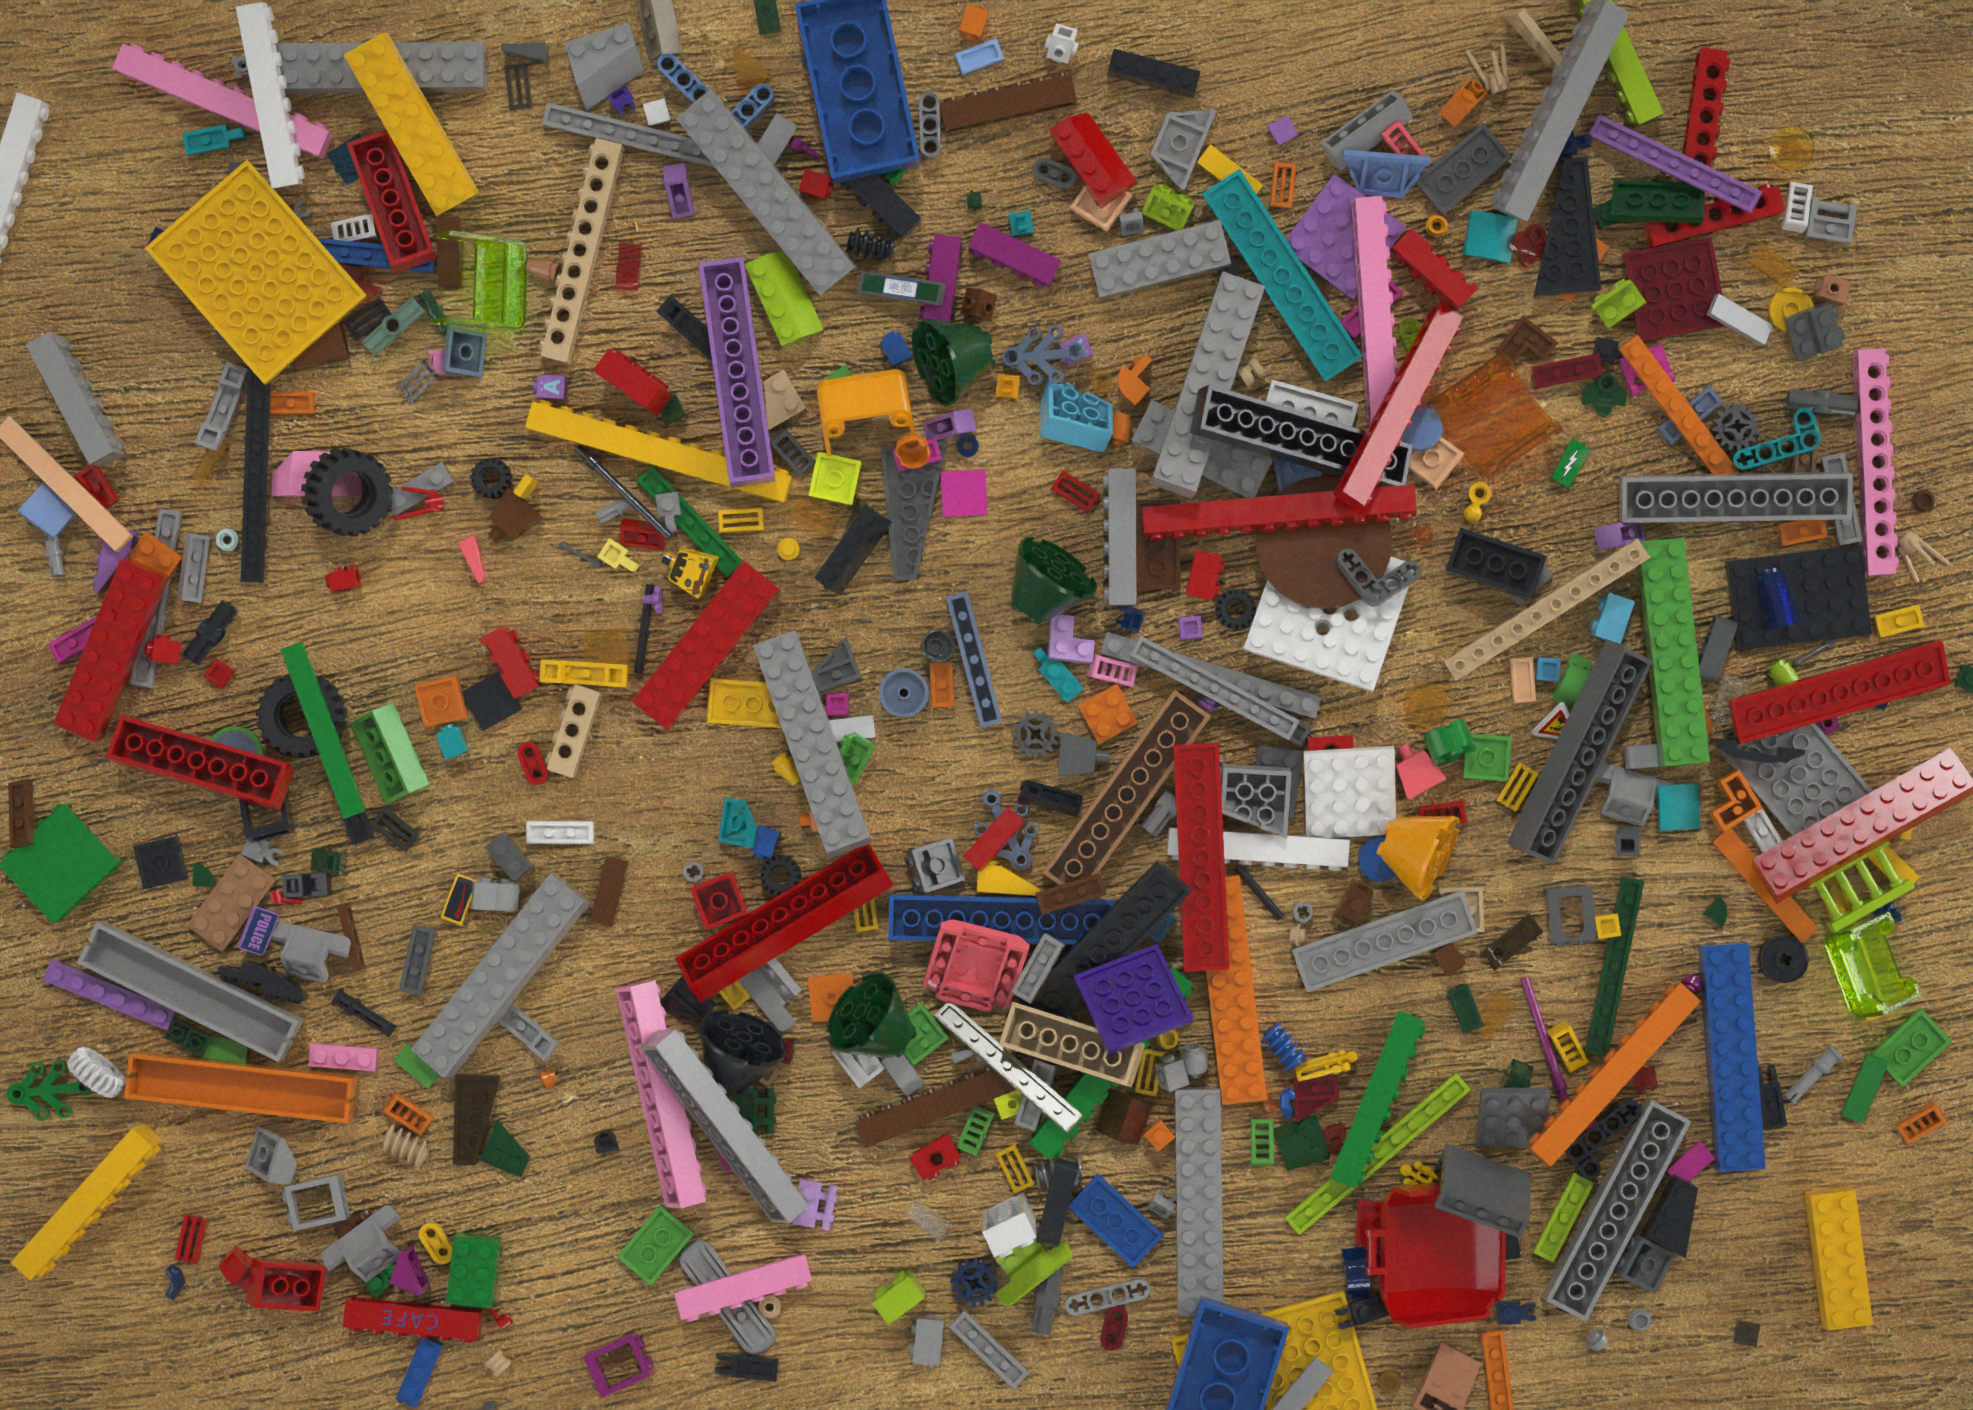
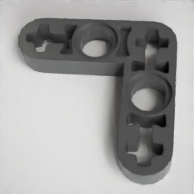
[1336,549,1421,607]

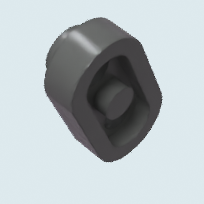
[1033,158,1076,190]

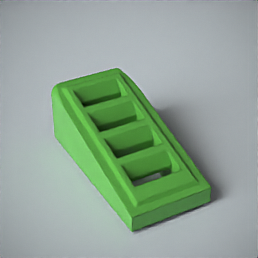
[956,1105,994,1156]
[1251,1119,1274,1166]

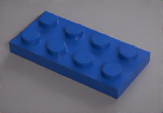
[1069,1173,1164,1268]

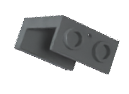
[1543,884,1597,947]

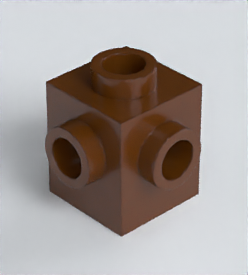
[960,288,997,324]

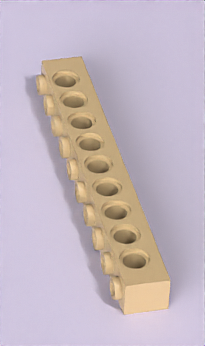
[539,138,625,365]
[1444,538,1650,680]

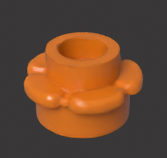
[539,1068,558,1089]

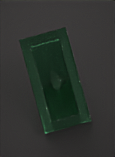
[310,848,348,875]

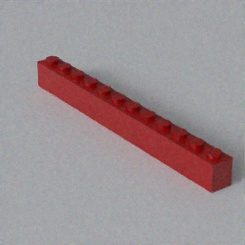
[1142,484,1417,541]

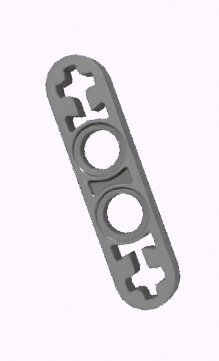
[1065,1277,1150,1315]

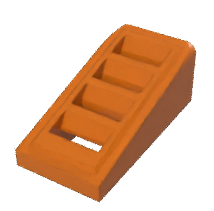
[383,1091,433,1136]
[1895,1100,1947,1145]

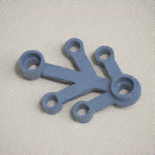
[1002,325,1086,386]
[974,790,1038,871]

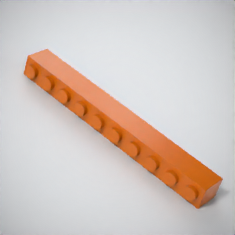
[1526,983,1701,1167]

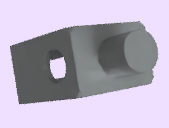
[1058,732,1109,775]

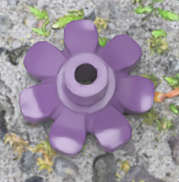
[643,585,663,614]

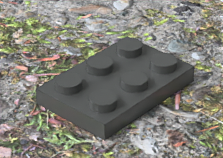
[1255,745,1303,818]

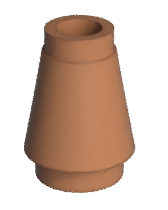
[526,260,561,283]

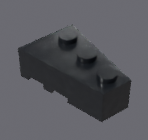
[1641,1174,1698,1258]

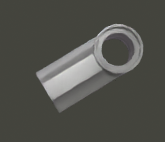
[1141,790,1176,837]

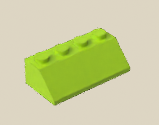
[745,250,824,349]

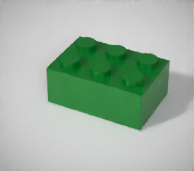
[446,1232,503,1308]

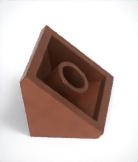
[1095,1088,1153,1146]

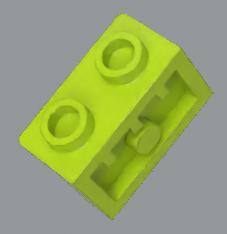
[1142,184,1195,231]
[1591,279,1647,329]

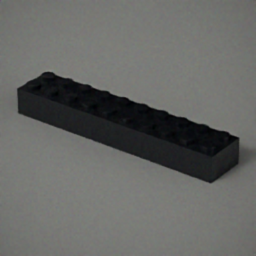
[1190,384,1413,487]

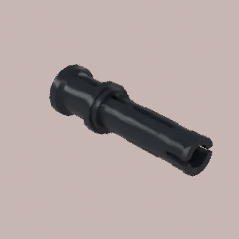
[330,987,397,1038]

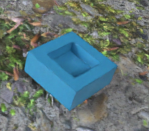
[1535,657,1561,682]

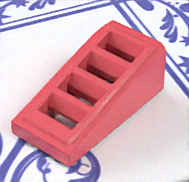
[1380,120,1425,156]
[458,535,486,584]

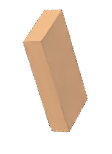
[1509,657,1536,703]

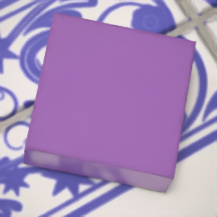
[1267,115,1298,147]
[1178,616,1203,640]

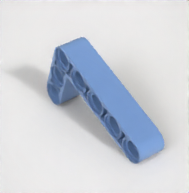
[657,53,775,131]

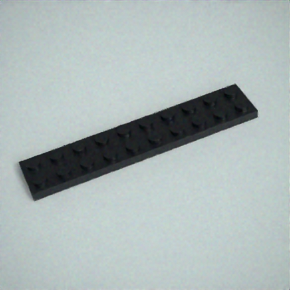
[1006,860,1192,1018]

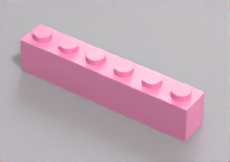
[673,1253,812,1322]

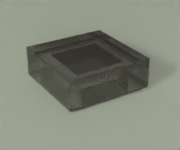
[1733,1319,1760,1347]

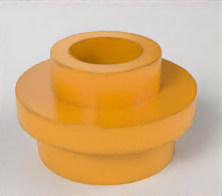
[1425,215,1448,238]

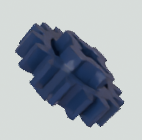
[950,1257,999,1307]

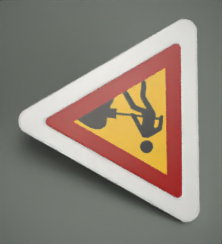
[1532,702,1570,739]

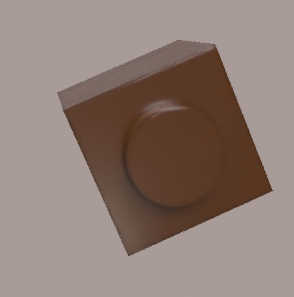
[1430,942,1467,976]

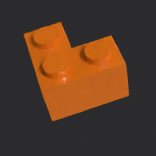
[1707,769,1763,832]

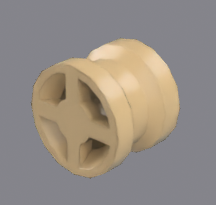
[484,1349,512,1378]

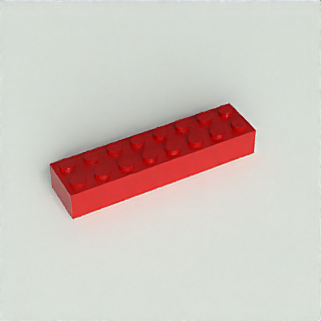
[53,558,170,742]
[632,560,781,730]
[106,715,295,811]

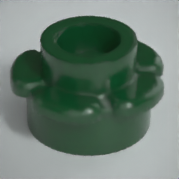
[967,190,983,212]

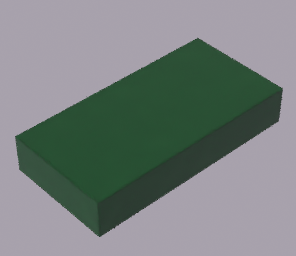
[1447,984,1484,1034]

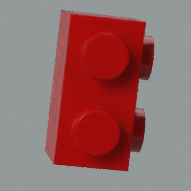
[1185,550,1225,601]

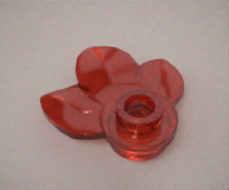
[1509,224,1547,267]

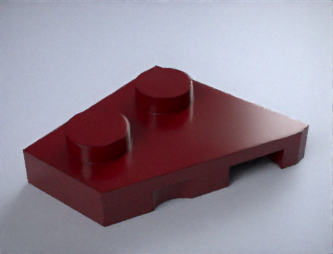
[1292,1075,1339,1122]

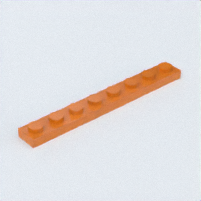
[1618,335,1741,474]

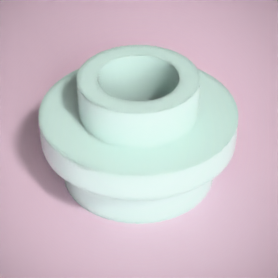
[216,529,239,551]

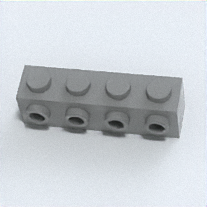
[1320,90,1413,171]

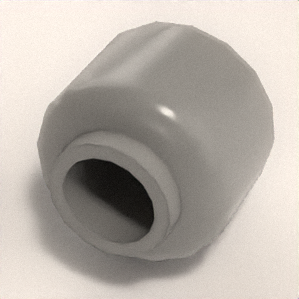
[1179,1043,1209,1078]

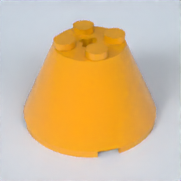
[1377,816,1460,901]

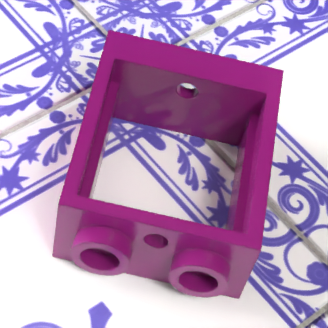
[583,1331,654,1398]

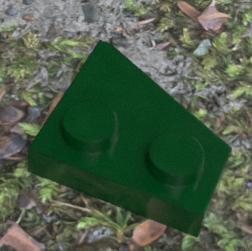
[480,1119,530,1178]

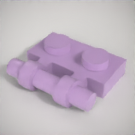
[792,1179,838,1231]

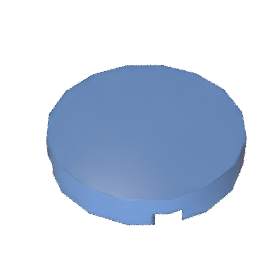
[1401,407,1443,451]

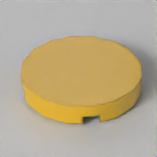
[1768,287,1814,332]

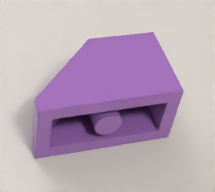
[663,163,695,219]
[923,409,977,441]
[1595,523,1646,550]

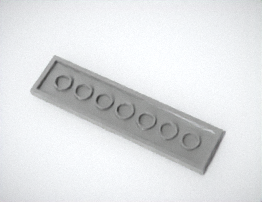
[1292,890,1478,992]

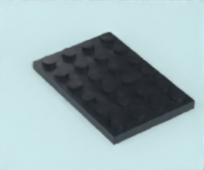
[1725,545,1872,650]

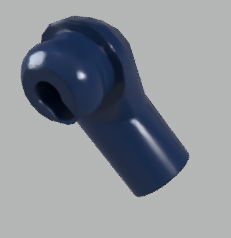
[165,1265,185,1300]

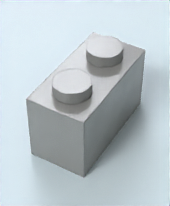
[909,1314,944,1366]

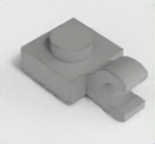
[655,492,681,532]

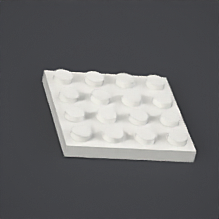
[1303,746,1396,838]

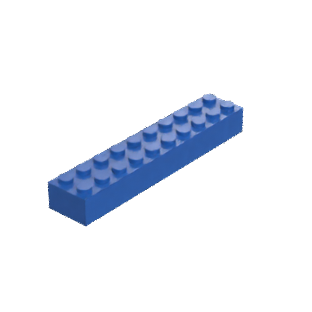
[888,894,1115,945]
[1698,941,1766,1172]

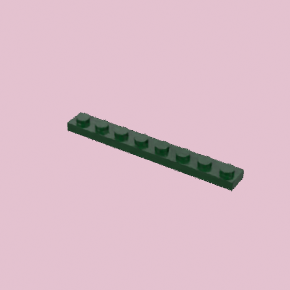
[1584,876,1644,1056]

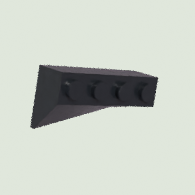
[814,497,892,595]

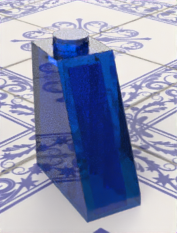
[1757,567,1802,629]

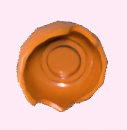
[895,434,930,469]

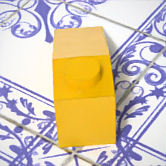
[977,860,1042,896]

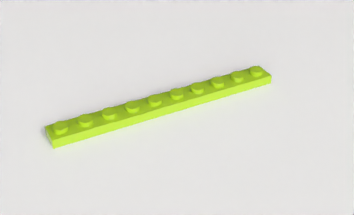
[1284,1072,1471,1235]

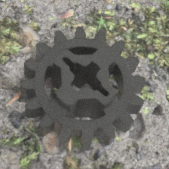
[1710,402,1761,452]
[1011,710,1060,758]

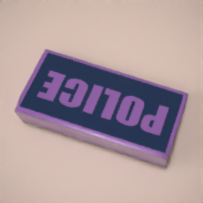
[237,906,279,956]

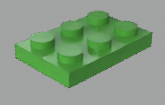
[1870,1008,1952,1087]
[617,1204,695,1285]

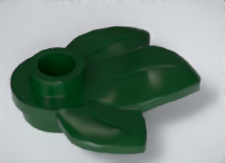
[1581,372,1627,418]

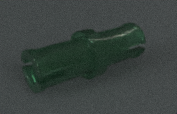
[417,289,452,335]

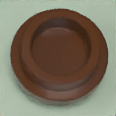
[1911,489,1935,512]

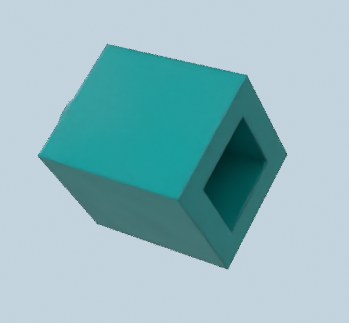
[436,724,470,760]

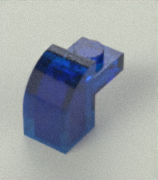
[1341,1247,1370,1300]

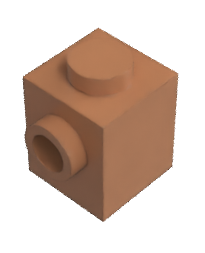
[1813,274,1852,306]

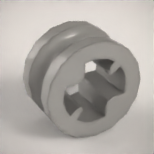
[683,861,704,882]
[1292,902,1313,922]

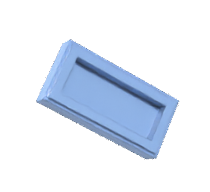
[955,38,1004,76]

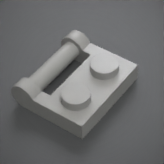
[1805,197,1857,244]

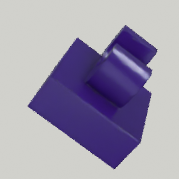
[607,85,636,116]

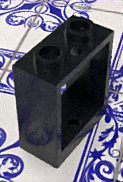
[238,790,295,843]

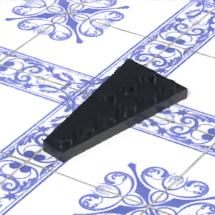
[1533,156,1602,298]

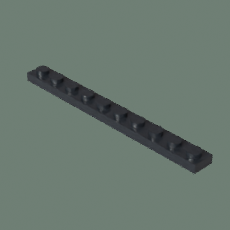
[240,366,271,583]

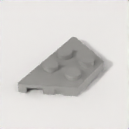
[1150,109,1217,192]

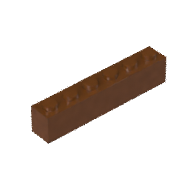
[939,72,1077,134]

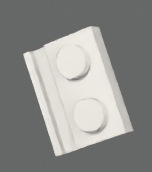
[832,1050,885,1088]

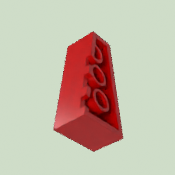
[1390,228,1479,311]

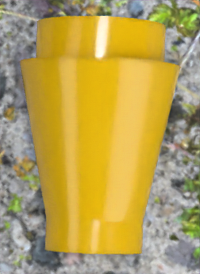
[771,752,800,786]

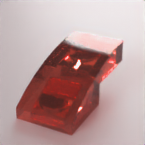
[615,242,642,291]
[340,263,383,298]

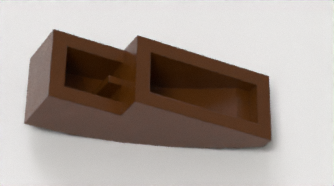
[436,216,463,288]

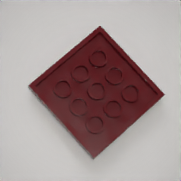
[1622,237,1726,342]

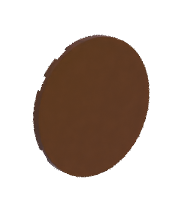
[1256,476,1392,609]

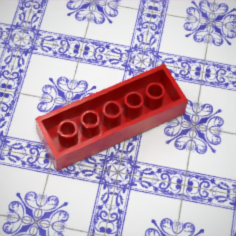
[347,130,437,274]

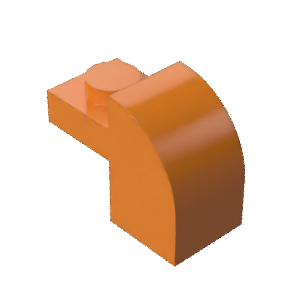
[1117,354,1152,408]

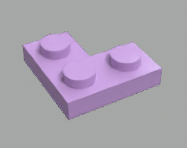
[1048,614,1095,664]

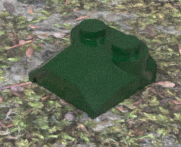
[1273,1114,1330,1171]

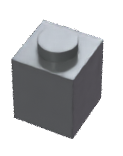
[1616,826,1641,857]

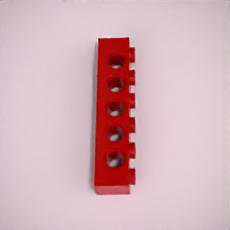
[1678,47,1730,182]
[1643,183,1785,248]

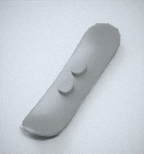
[679,1239,776,1355]

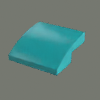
[1463,210,1517,263]
[1656,783,1701,831]

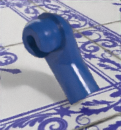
[1279,1088,1296,1118]

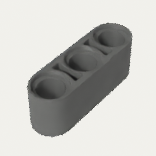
[1698,615,1738,684]

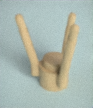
[1466,44,1510,94]
[1897,531,1950,583]

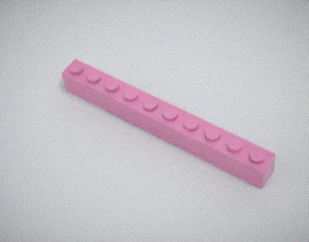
[112,43,333,160]
[1351,196,1398,425]

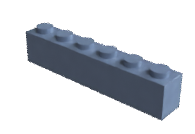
[946,591,1003,728]

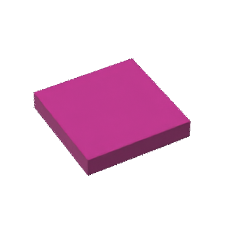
[941,470,988,517]

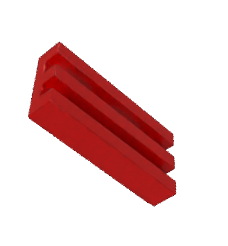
[1051,470,1100,513]
[175,1214,208,1264]

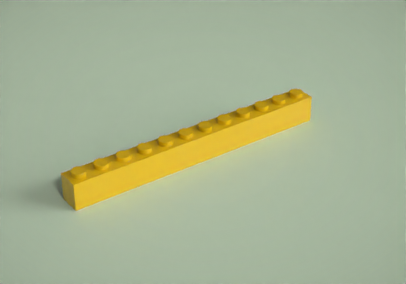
[525,399,793,503]

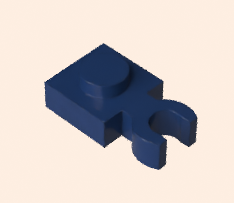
[1496,1300,1536,1325]

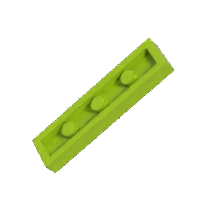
[1532,1172,1594,1263]

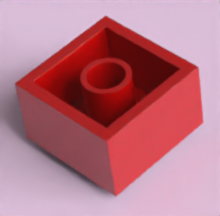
[690,870,750,930]

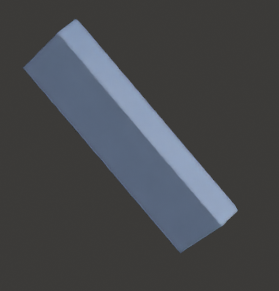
[1656,385,1724,446]

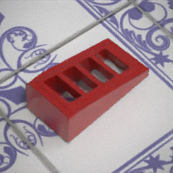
[1418,799,1468,824]

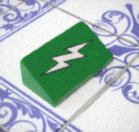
[1549,438,1591,489]

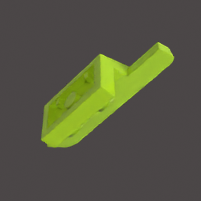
[994,1237,1073,1307]

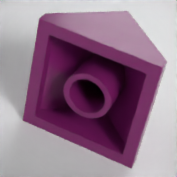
[389,1244,431,1295]

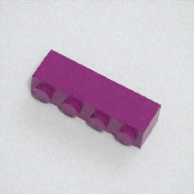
[968,222,1061,288]
[919,234,962,322]

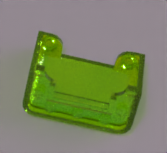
[1825,912,1922,1018]

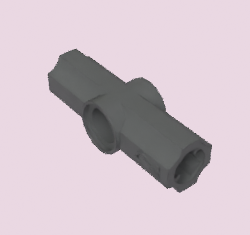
[1785,389,1858,416]
[1031,1267,1063,1335]

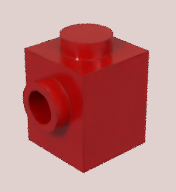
[144,634,182,664]

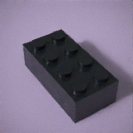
[1445,527,1547,601]

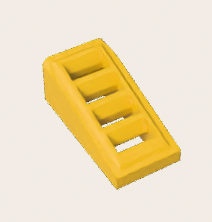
[1547,1021,1589,1073]

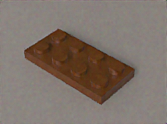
[1136,500,1180,590]

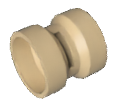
[1236,358,1266,388]

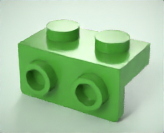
[839,732,877,785]

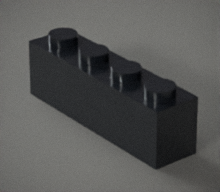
[1107,49,1201,98]
[840,174,922,240]

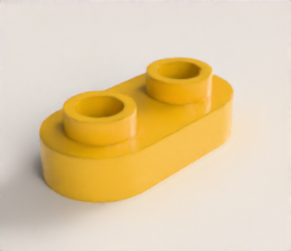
[419,1222,453,1264]

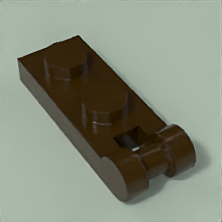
[1480,914,1543,971]

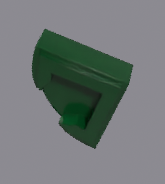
[193,863,217,887]
[1703,896,1727,928]

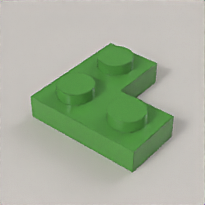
[904,1002,949,1066]

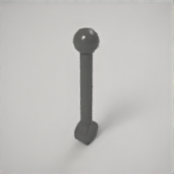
[559,541,602,568]
[1792,639,1835,667]

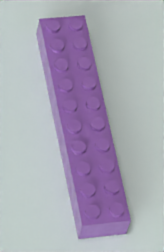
[698,257,776,488]

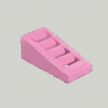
[1087,655,1138,687]

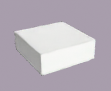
[643,98,671,127]

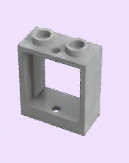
[282,1173,351,1231]

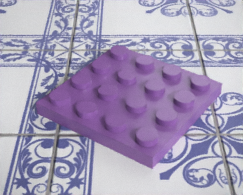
[1286,173,1406,300]

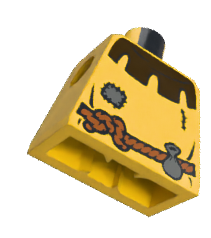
[661,548,719,598]

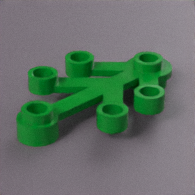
[7,1059,93,1121]

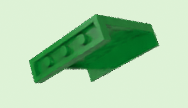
[0,803,125,924]

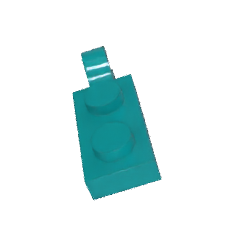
[182,124,247,156]
[1033,647,1084,703]

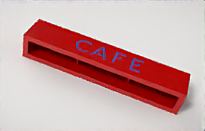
[343,1296,483,1343]

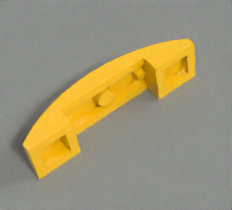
[539,659,628,687]

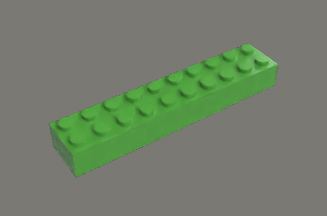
[1637,538,1710,768]

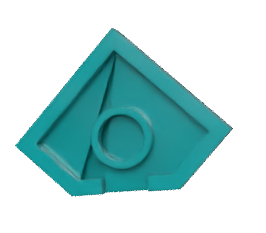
[718,797,757,848]

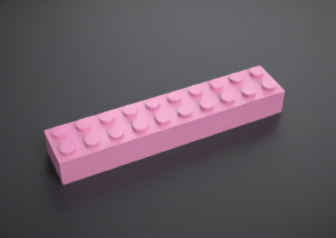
[615,980,706,1208]

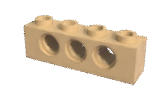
[545,684,603,778]

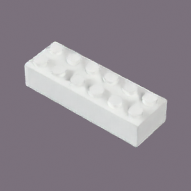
[982,1192,1036,1258]

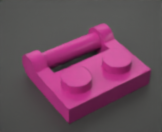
[1618,344,1675,397]

